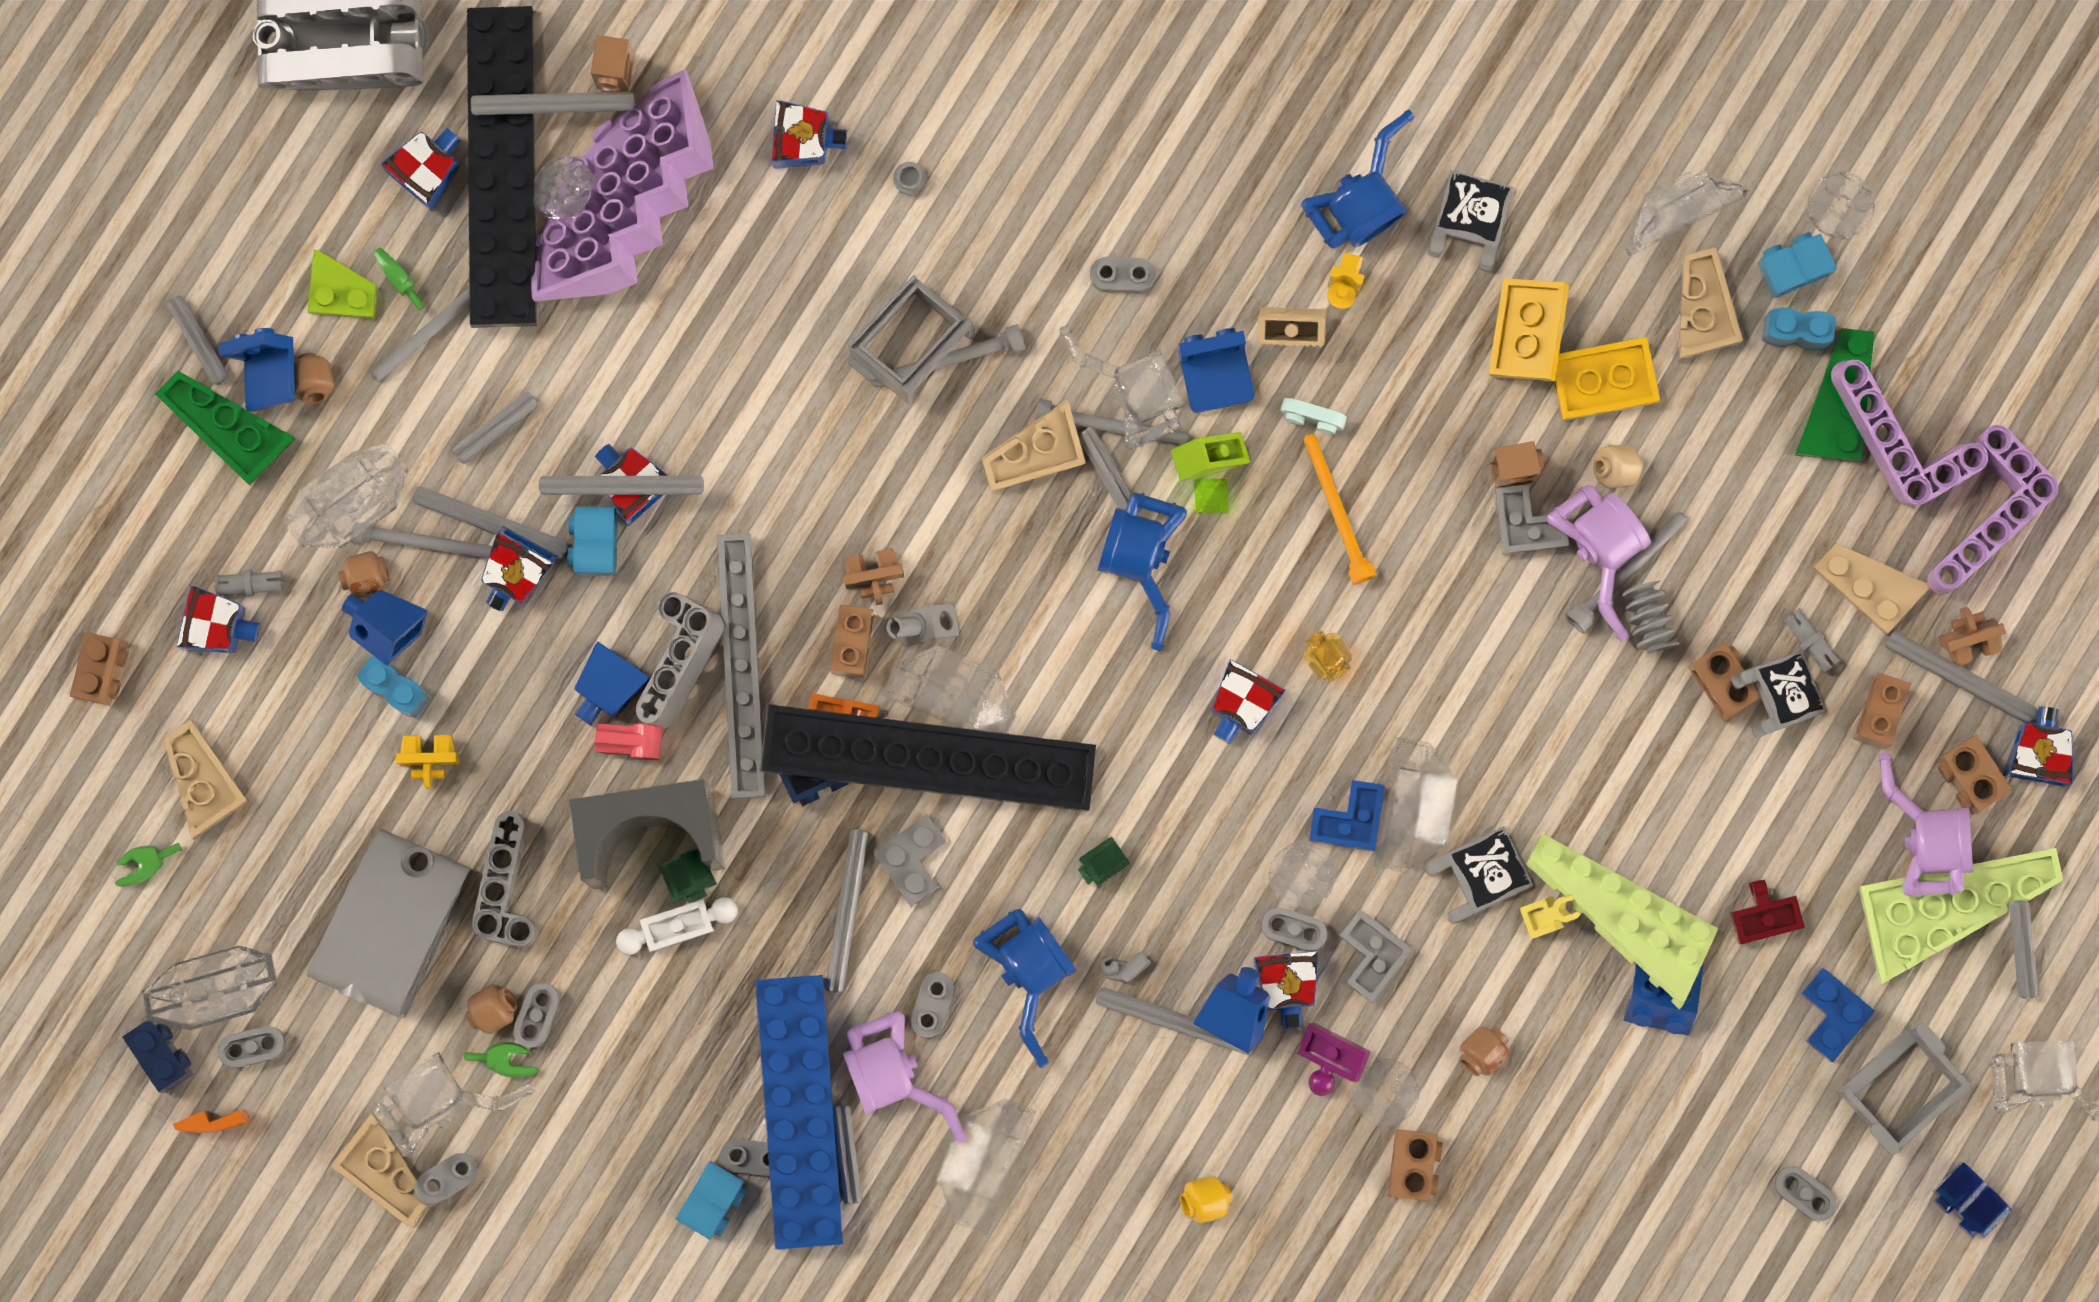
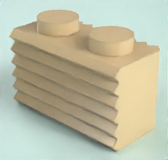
[1258,307,1326,348]

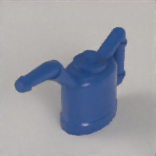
[1301,109,1415,249]
[1097,493,1187,651]
[973,909,1077,1068]

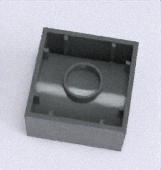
[569,779,725,889]

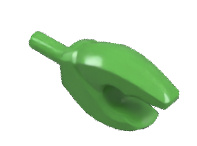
[374,248,425,310]
[115,843,182,887]
[464,1042,538,1078]

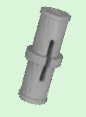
[214,570,284,596]
[1783,608,1841,673]

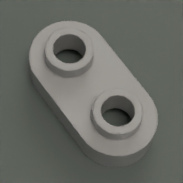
[1090,257,1155,293]
[1261,907,1327,951]
[911,972,954,1038]
[513,983,560,1048]
[218,1026,286,1068]
[720,1139,769,1176]
[414,1153,477,1206]
[1774,1166,1837,1221]

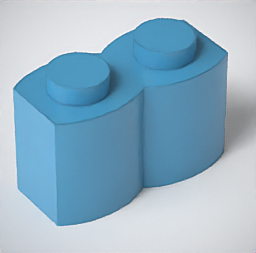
[1758,232,1837,299]
[1762,308,1836,350]
[568,507,618,576]
[357,657,429,718]
[675,1161,747,1240]

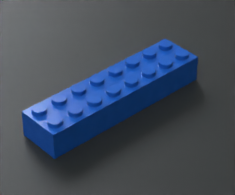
[755,975,843,1250]

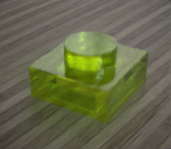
[1194,478,1229,514]

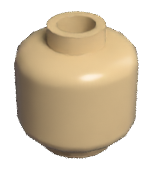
[1593,444,1643,488]

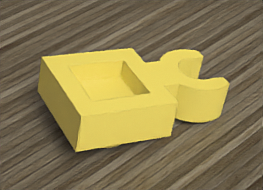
[1520,895,1580,939]

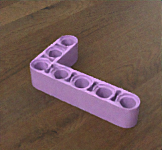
[1831,360,1988,505]
[1927,424,2058,595]

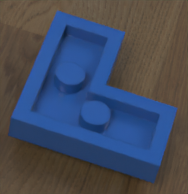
[1309,780,1385,851]
[1801,968,1875,1062]

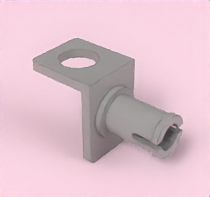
[887,604,959,647]

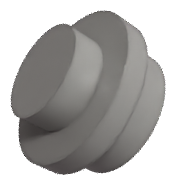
[893,162,926,195]

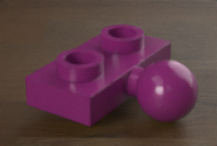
[1297,1023,1371,1096]

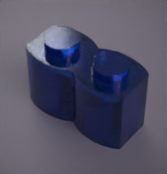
[1932,1162,2012,1239]

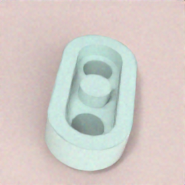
[1280,398,1347,435]

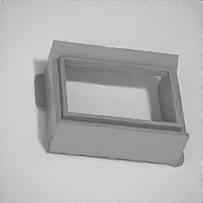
[848,275,975,405]
[1836,1023,1971,1155]

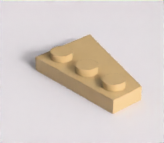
[981,400,1086,491]

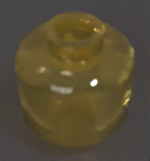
[1303,631,1352,682]

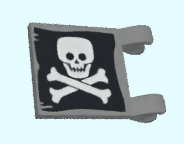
[1428,170,1514,271]
[1731,651,1827,739]
[1424,826,1534,924]

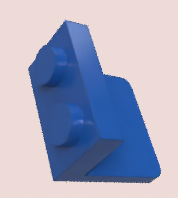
[219,328,295,412]
[1178,328,1255,413]
[1623,963,1704,1036]

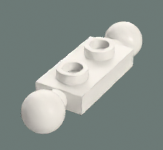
[616,897,738,955]

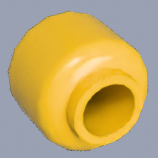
[1180,1176,1232,1224]

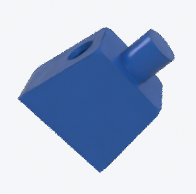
[342,590,428,666]
[574,641,650,726]
[1193,967,1270,1053]

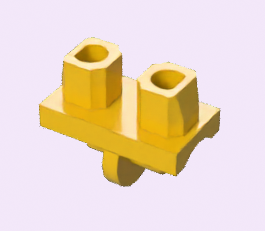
[1327,252,1365,310]
[396,735,460,789]

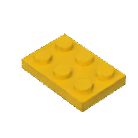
[1489,278,1569,382]
[1554,337,1660,421]

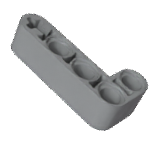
[636,592,724,729]
[472,811,538,948]

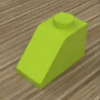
[1171,432,1251,481]

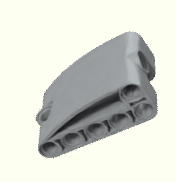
[252,0,428,90]
[307,829,472,1018]

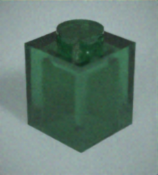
[1077,836,1131,888]
[658,849,717,904]

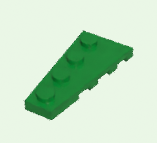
[1794,328,1874,463]
[155,371,296,486]

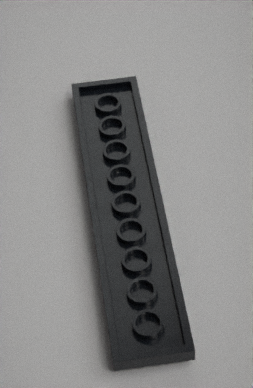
[467,6,537,328]
[760,704,1096,812]

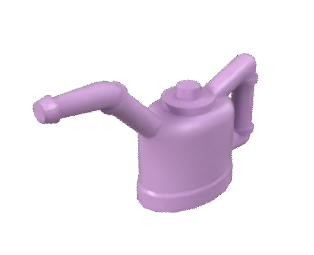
[1547,485,1651,642]
[1879,753,1973,897]
[843,1011,967,1144]

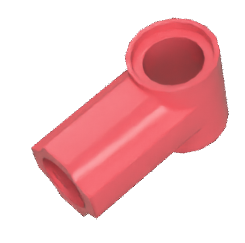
[595,724,663,760]

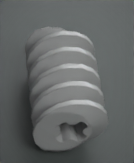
[1622,581,1679,653]

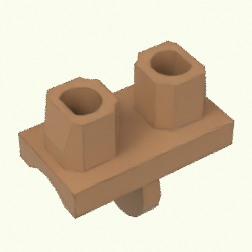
[843,548,904,605]
[1938,607,2006,666]

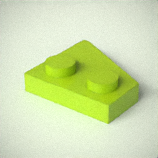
[307,250,378,319]

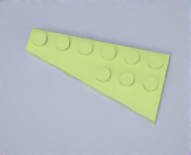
[1526,833,1719,1009]
[1859,848,2063,985]

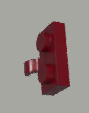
[1730,880,1805,945]

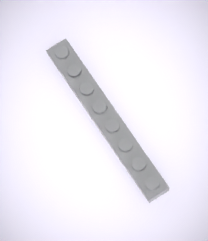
[717,533,766,799]

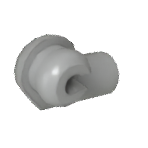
[1100,952,1151,983]

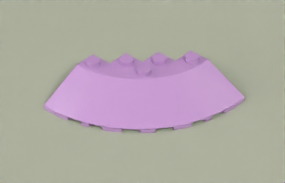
[531,70,714,301]

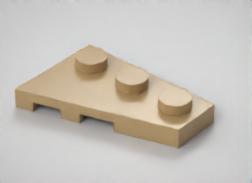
[1678,247,1743,360]
[1812,543,1930,635]
[163,720,249,840]
[331,1113,427,1228]

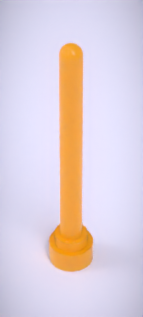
[1304,434,1377,585]

